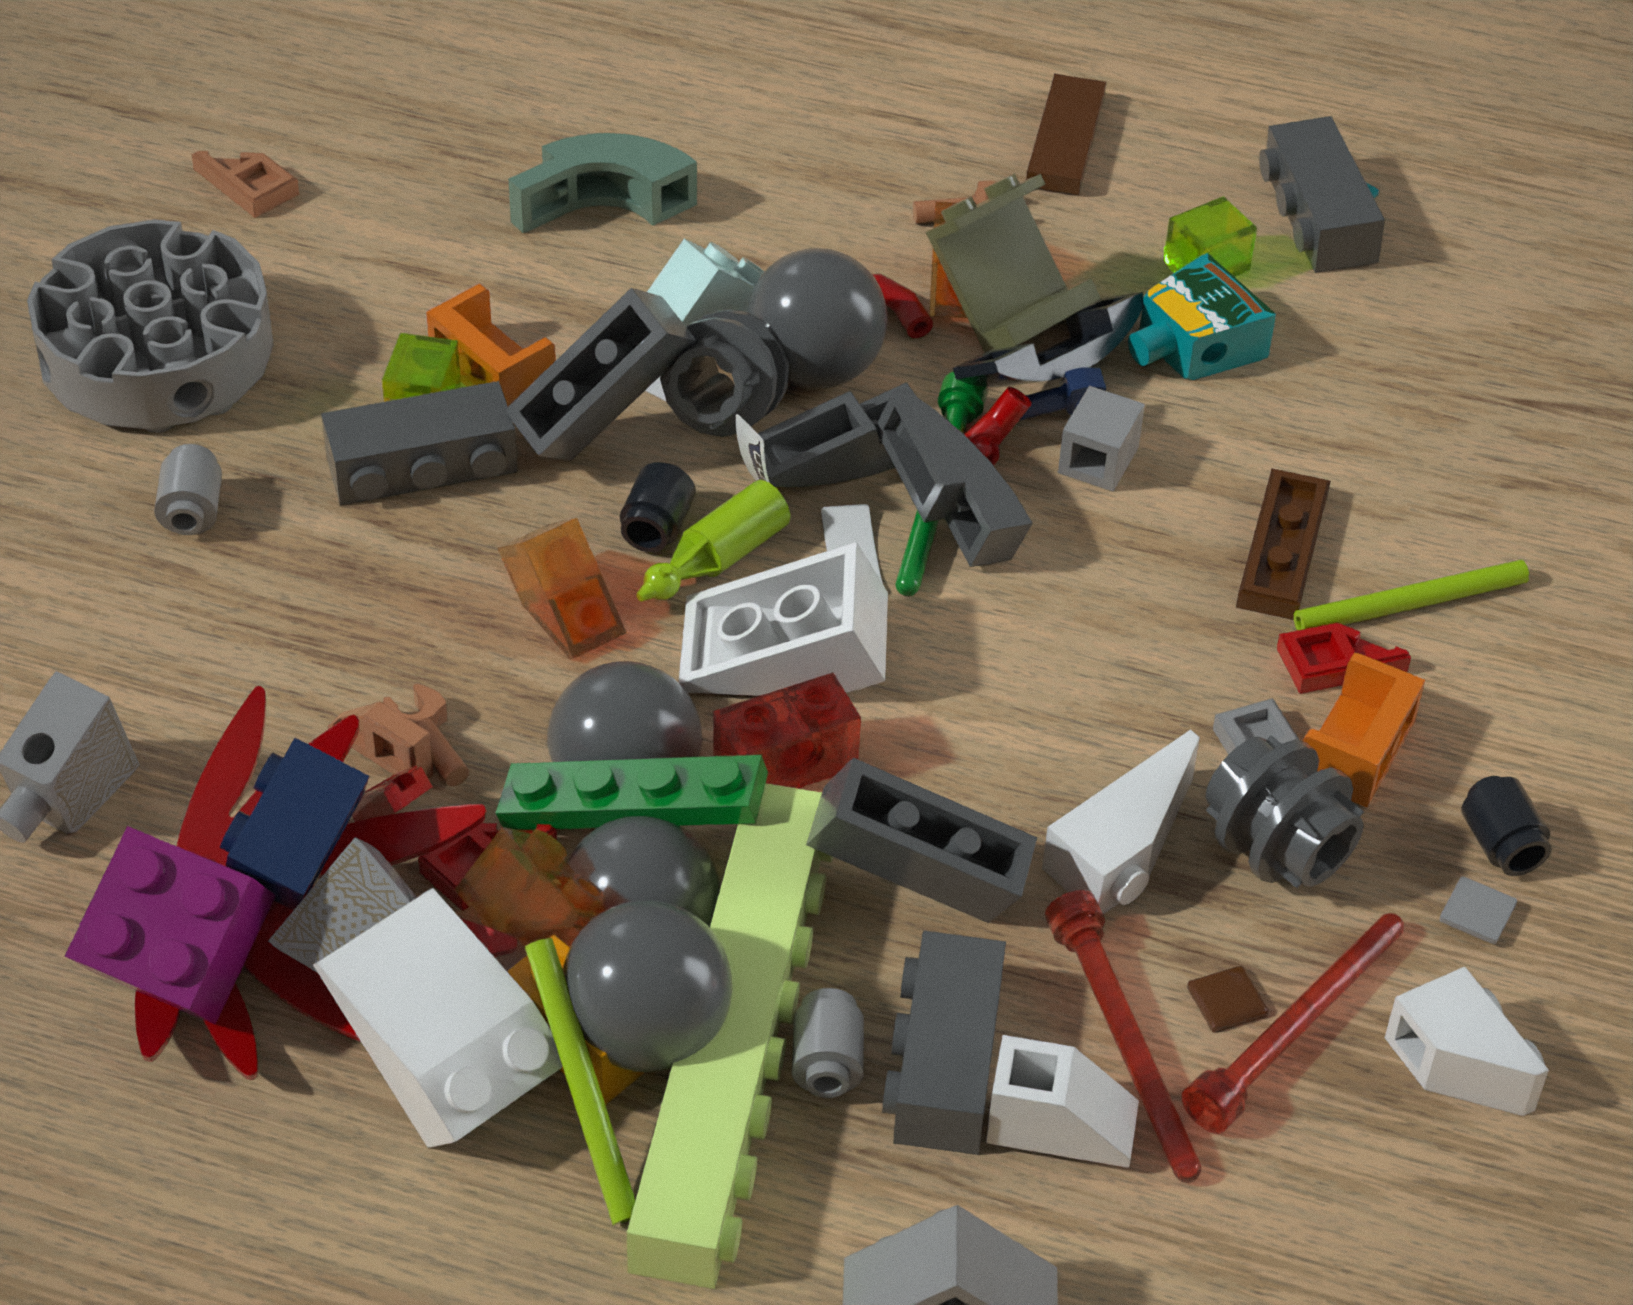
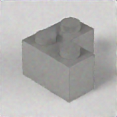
[843,1205,1058,1305]

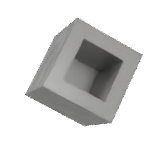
[1058,386,1145,492]

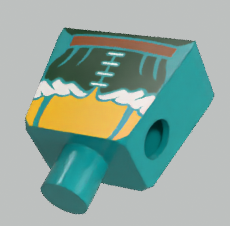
[1128,253,1276,380]

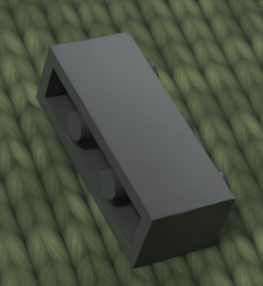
[1259,116,1385,273]
[504,288,697,461]
[321,381,518,506]
[806,758,1037,923]
[882,930,1006,1155]

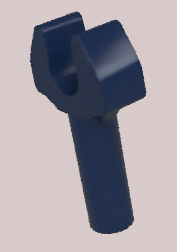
[1019,367,1106,421]

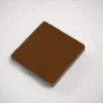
[1187,965,1269,1033]

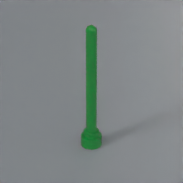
[895,372,988,597]

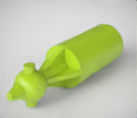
[636,480,790,602]

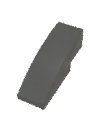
[758,382,917,487]
[875,388,1033,567]

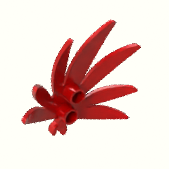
[135,686,517,1080]

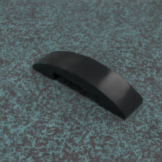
[953,292,1144,387]

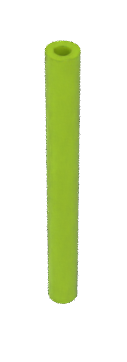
[1294,559,1529,630]
[525,938,636,1225]

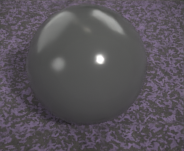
[747,248,888,389]
[547,661,702,762]
[559,816,720,937]
[562,900,732,1072]

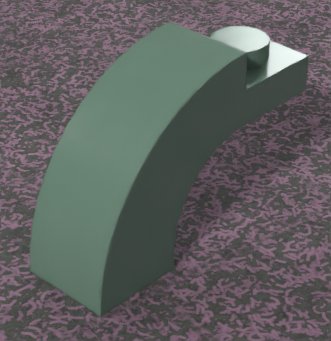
[508,133,697,234]

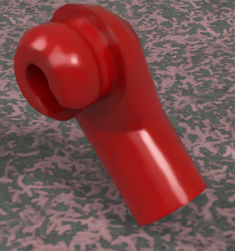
[872,273,933,338]
[965,386,1031,466]

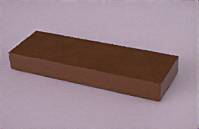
[1026,73,1107,195]
[1236,468,1331,620]

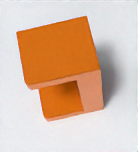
[426,284,556,406]
[1303,653,1426,807]

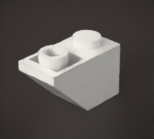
[1385,967,1549,1116]
[986,1035,1139,1168]

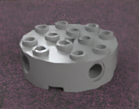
[27,219,274,433]

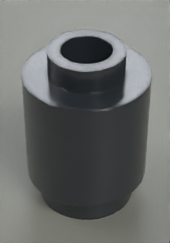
[620,462,696,553]
[1461,776,1552,876]

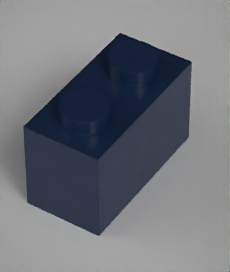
[220,738,369,911]

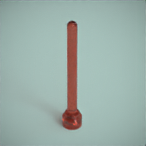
[1045,890,1202,1183]
[1182,913,1404,1134]

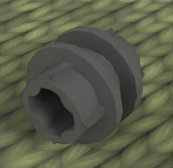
[660,309,790,437]
[1205,735,1364,889]

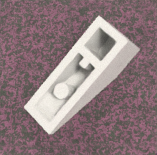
[1042,730,1200,918]

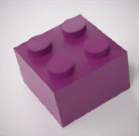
[65,826,276,1025]

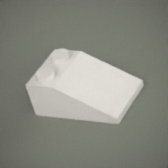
[678,542,888,699]
[313,888,563,1148]

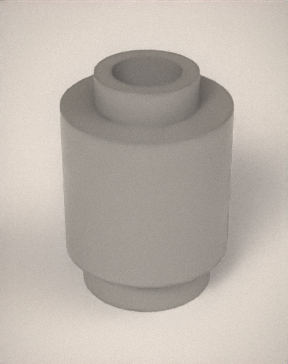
[154,444,222,535]
[792,988,864,1098]

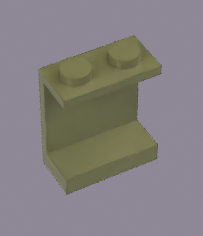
[926,173,1101,352]

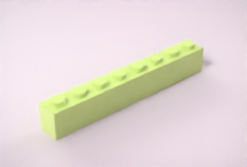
[627,783,834,1289]

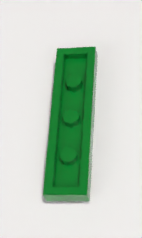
[495,755,768,830]

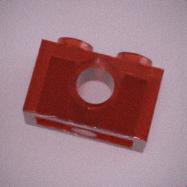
[713,672,861,789]

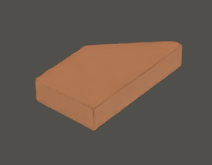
[191,151,299,218]
[327,701,433,779]

